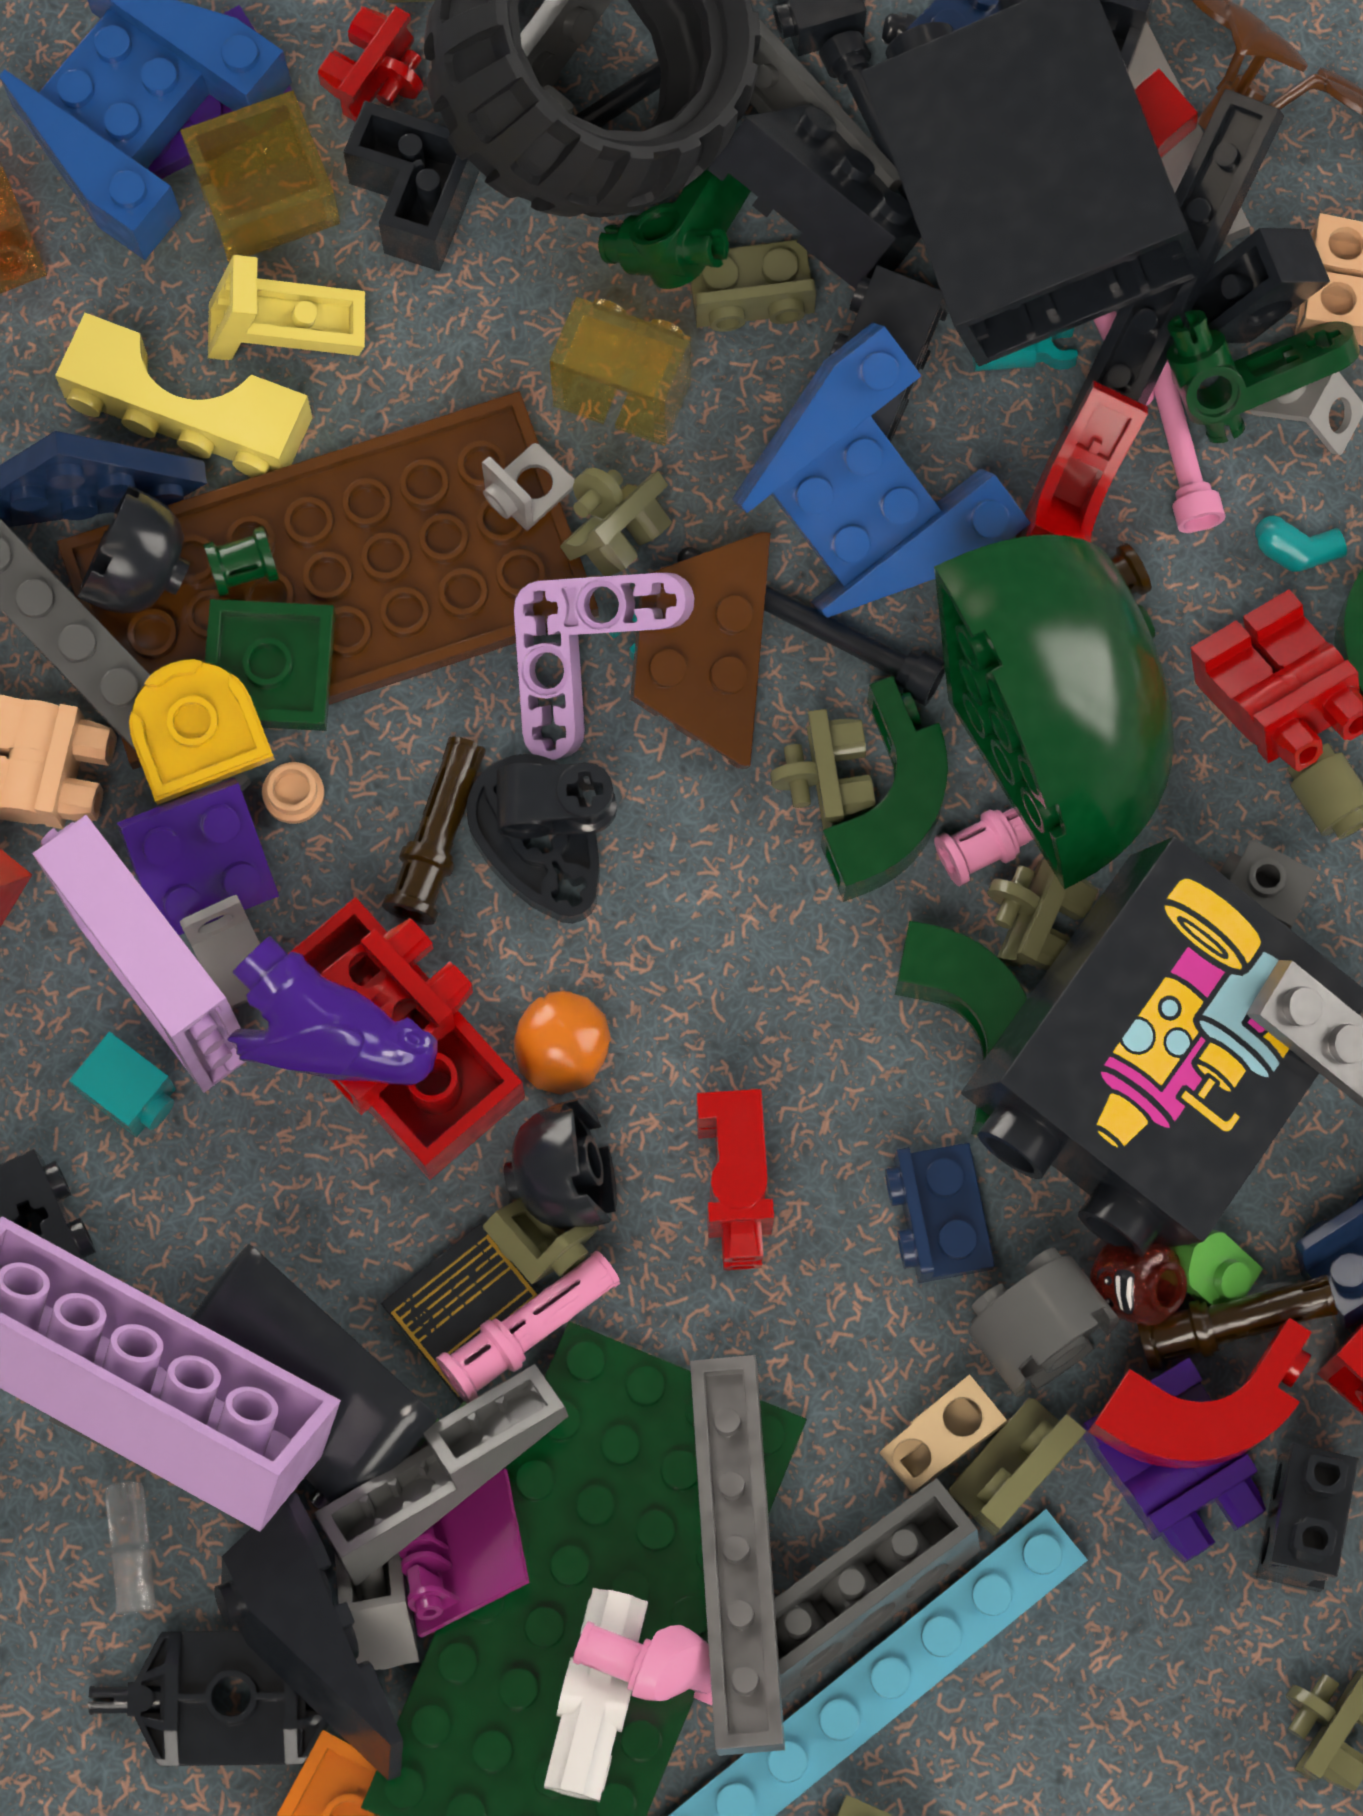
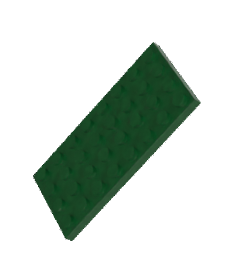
[361,1321,807,1816]

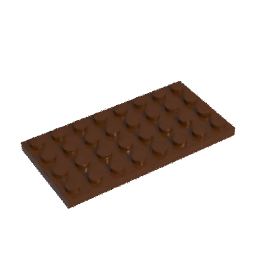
[57,391,599,770]

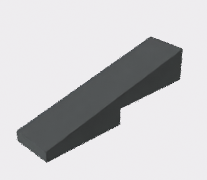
[314,1364,568,1587]

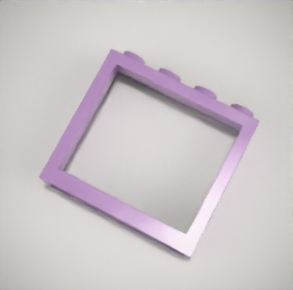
[32,815,247,1093]

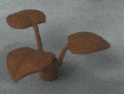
[1192,0,1363,130]

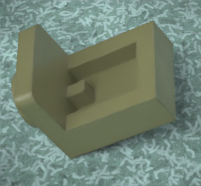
[482,1198,599,1284]

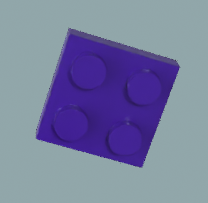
[117,778,279,936]

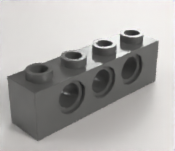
[774,1478,981,1699]

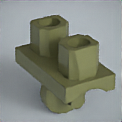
[560,467,672,576]
[770,709,875,830]
[987,859,1098,970]
[1286,1670,1363,1792]

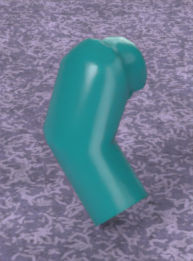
[1255,515,1347,572]

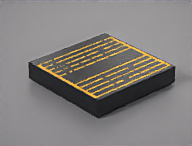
[381,1223,542,1404]

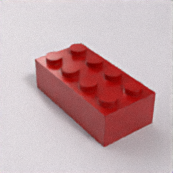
[288,897,525,1180]

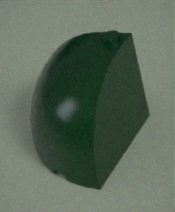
[934,535,1174,889]

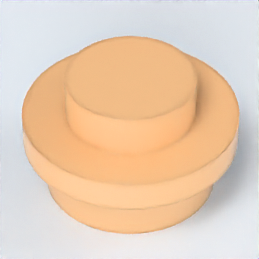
[262,762,325,824]

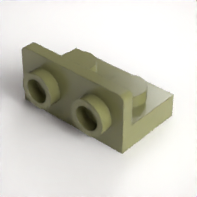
[690,240,816,332]
[948,1398,1086,1537]

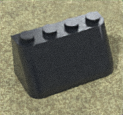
[190,1244,439,1509]

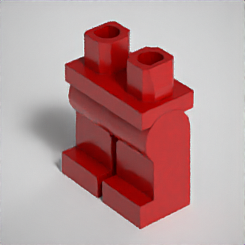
[1190,589,1363,772]
[321,918,473,1116]
[696,1089,774,1271]

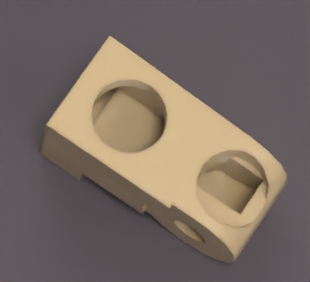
[879,1374,1007,1494]

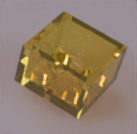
[180,90,340,263]
[549,296,691,446]

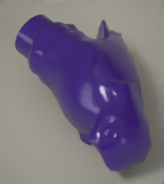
[227,936,438,1085]

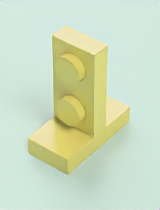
[208,255,365,360]

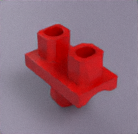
[318,6,424,122]

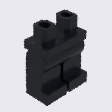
[1256,1443,1359,1592]

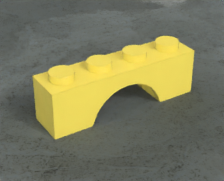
[55,313,313,477]

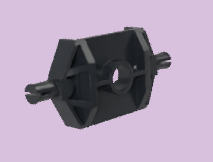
[88,1631,329,1767]

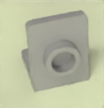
[1249,372,1363,455]
[482,443,574,531]
[180,895,260,1009]

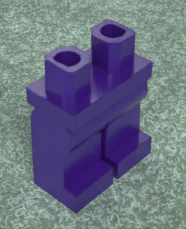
[1082,1357,1266,1563]

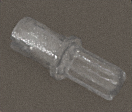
[104,1481,158,1615]

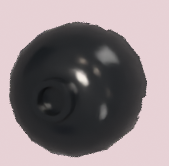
[77,485,190,614]
[504,1098,617,1230]

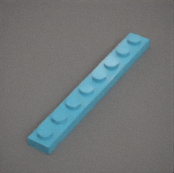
[668,1509,1088,1816]

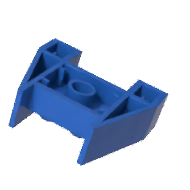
[0,0,292,260]
[732,323,1031,618]

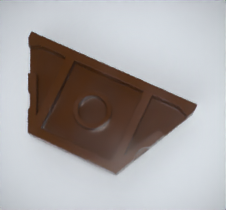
[630,532,771,769]

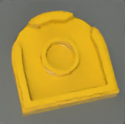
[129,659,275,805]

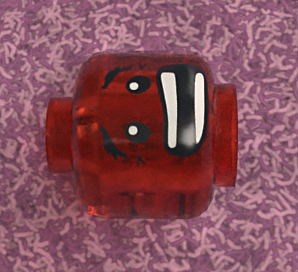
[1090,1242,1187,1326]

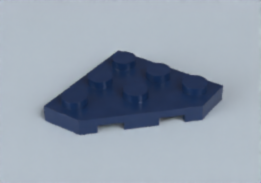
[0,431,207,528]

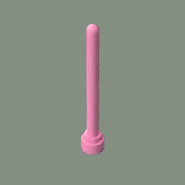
[1153,360,1226,533]

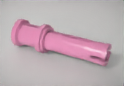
[934,808,1033,887]
[436,1250,620,1403]

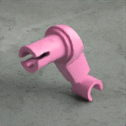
[573,1621,712,1705]

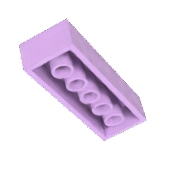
[0,1216,341,1532]

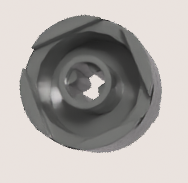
[968,1247,1119,1397]

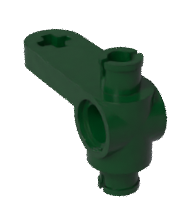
[598,167,751,289]
[1166,310,1360,444]

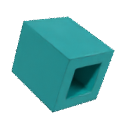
[69,1031,176,1138]

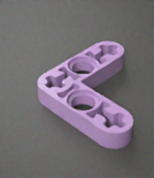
[514,572,695,760]

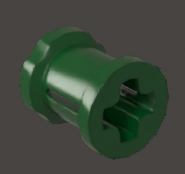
[203,526,279,597]

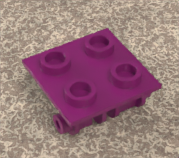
[399,1468,530,1638]

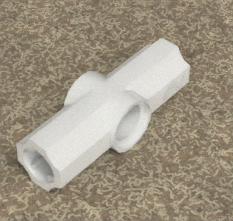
[544,1588,648,1802]

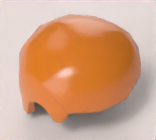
[514,990,611,1095]

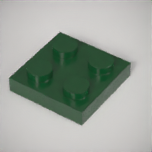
[205,599,336,731]

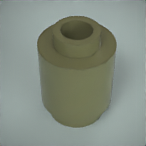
[1287,743,1363,839]

